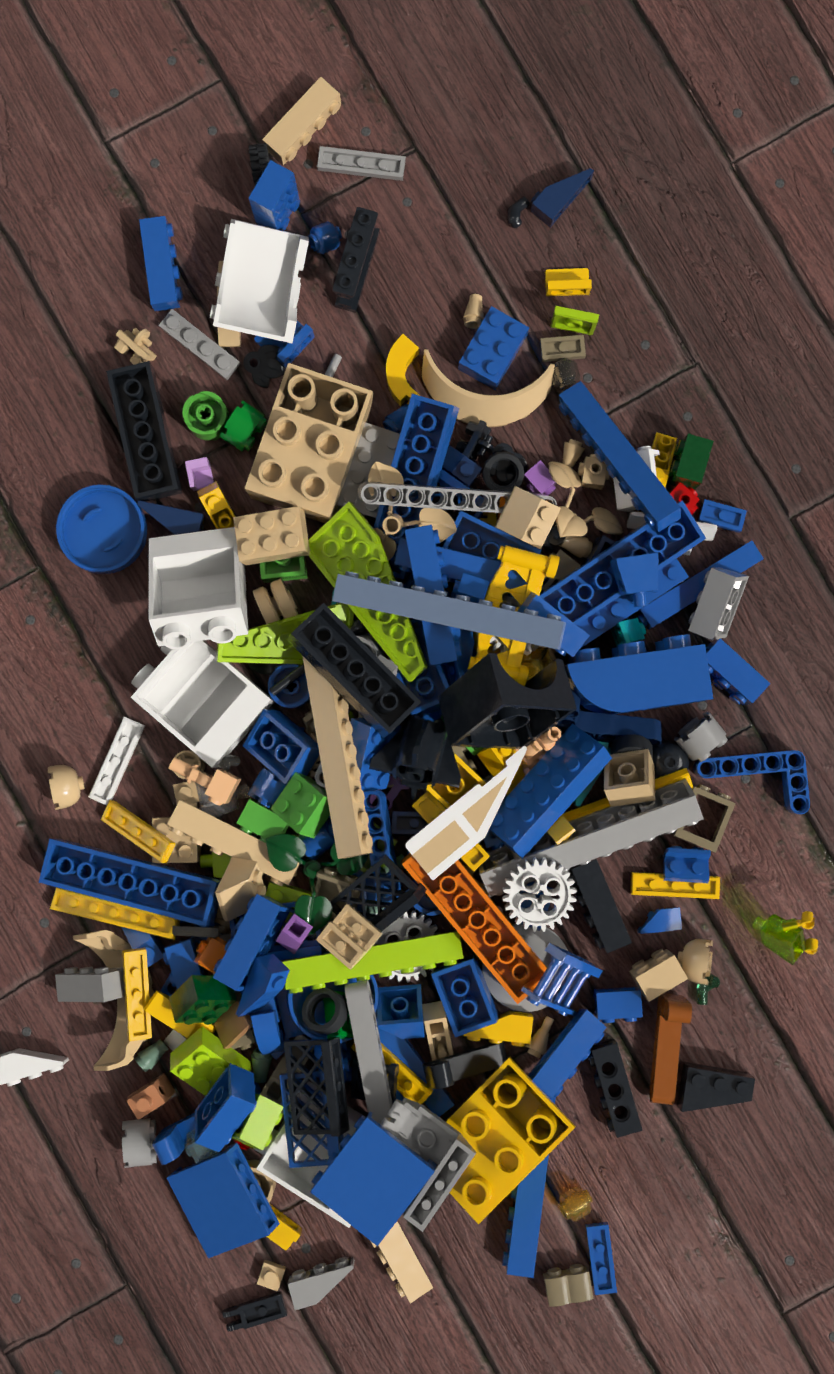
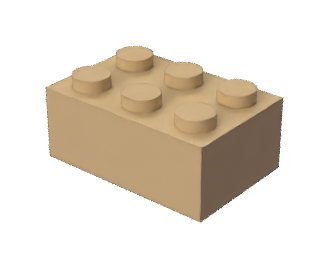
[233,506,310,565]

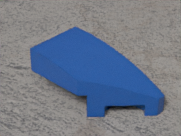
[637,907,682,934]

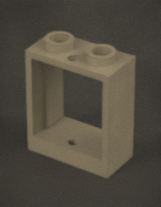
[671,784,736,853]

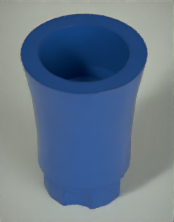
[299,819,335,860]

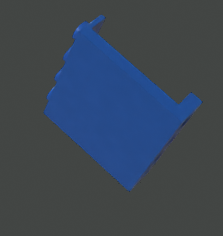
[310,1111,437,1246]
[167,1143,280,1258]

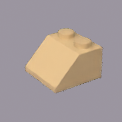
[495,486,561,549]
[215,857,266,921]

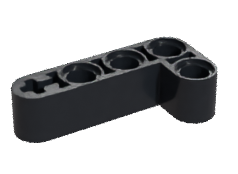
[422,1042,507,1089]

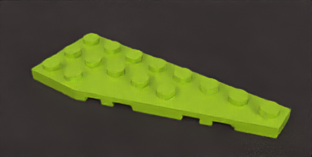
[308,502,428,682]

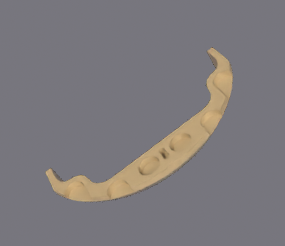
[422,349,555,427]
[73,930,154,1071]

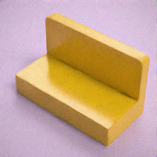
[545,268,592,296]
[266,1203,302,1250]

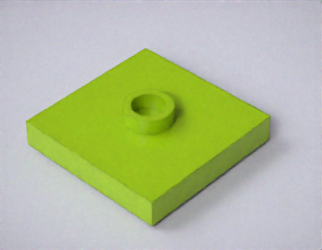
[550,306,599,335]

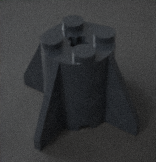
[369,716,461,800]

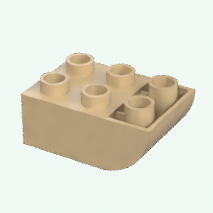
[245,363,373,524]

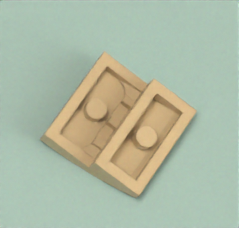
[316,904,383,970]

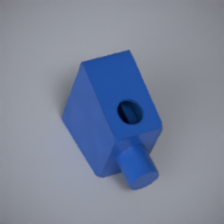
[610,553,658,607]

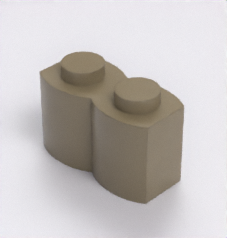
[543,1264,594,1307]

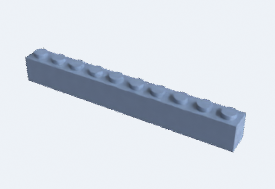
[332,571,566,650]

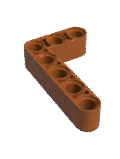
[649,993,692,1105]

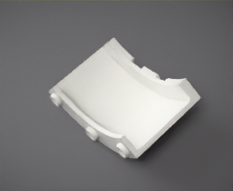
[210,219,309,343]

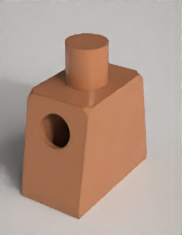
[126,1073,176,1120]

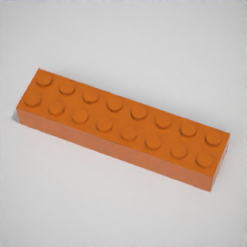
[401,853,547,1004]

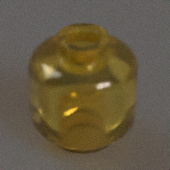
[558,1187,593,1222]

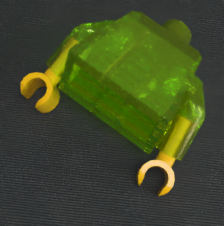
[753,911,818,965]

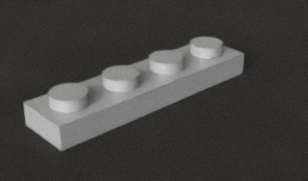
[317,146,406,181]
[158,309,240,380]

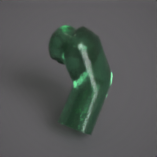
[696,974,720,1005]

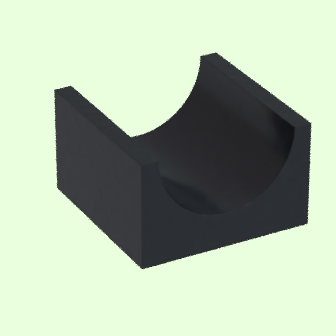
[438,653,577,749]

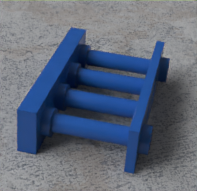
[521,943,603,1017]

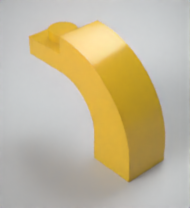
[386,334,420,406]

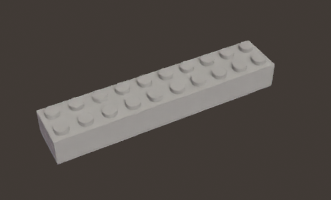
[479,779,704,897]

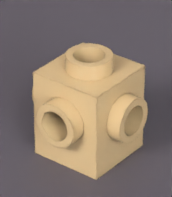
[578,454,610,490]

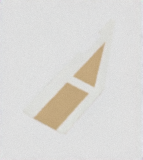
[406,746,527,880]

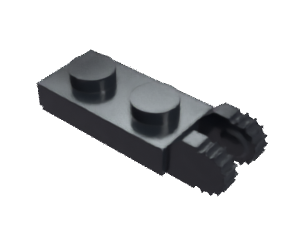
[222,1291,288,1332]

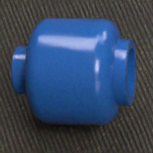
[308,221,342,254]

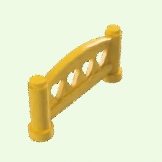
[468,545,560,687]

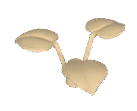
[368,461,457,561]
[548,462,623,537]

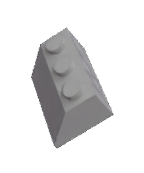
[688,567,749,640]

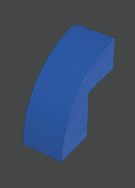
[251,1010,285,1055]

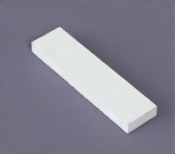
[88,717,145,805]

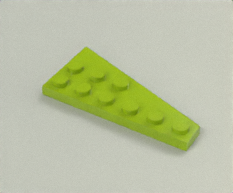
[216,603,354,664]

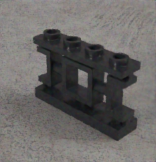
[333,207,380,313]

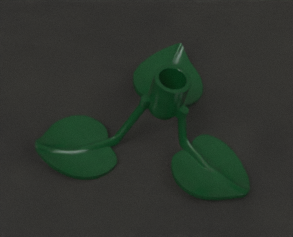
[265,834,369,934]

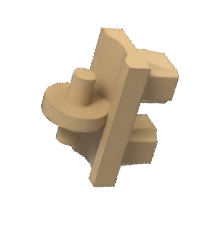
[114,328,157,365]

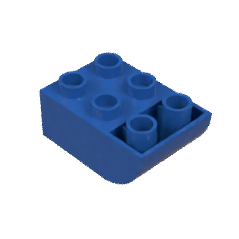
[564,634,713,715]

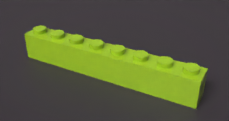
[281,931,463,994]

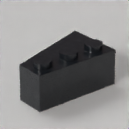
[677,1062,755,1112]

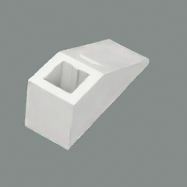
[0,1048,69,1086]

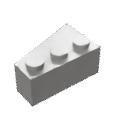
[55,967,125,1002]

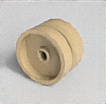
[253,578,298,624]

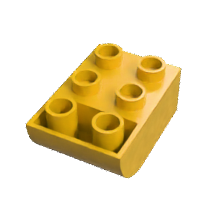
[446,1057,576,1224]

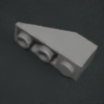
[288,1257,355,1310]

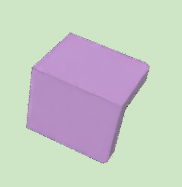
[185,457,214,491]

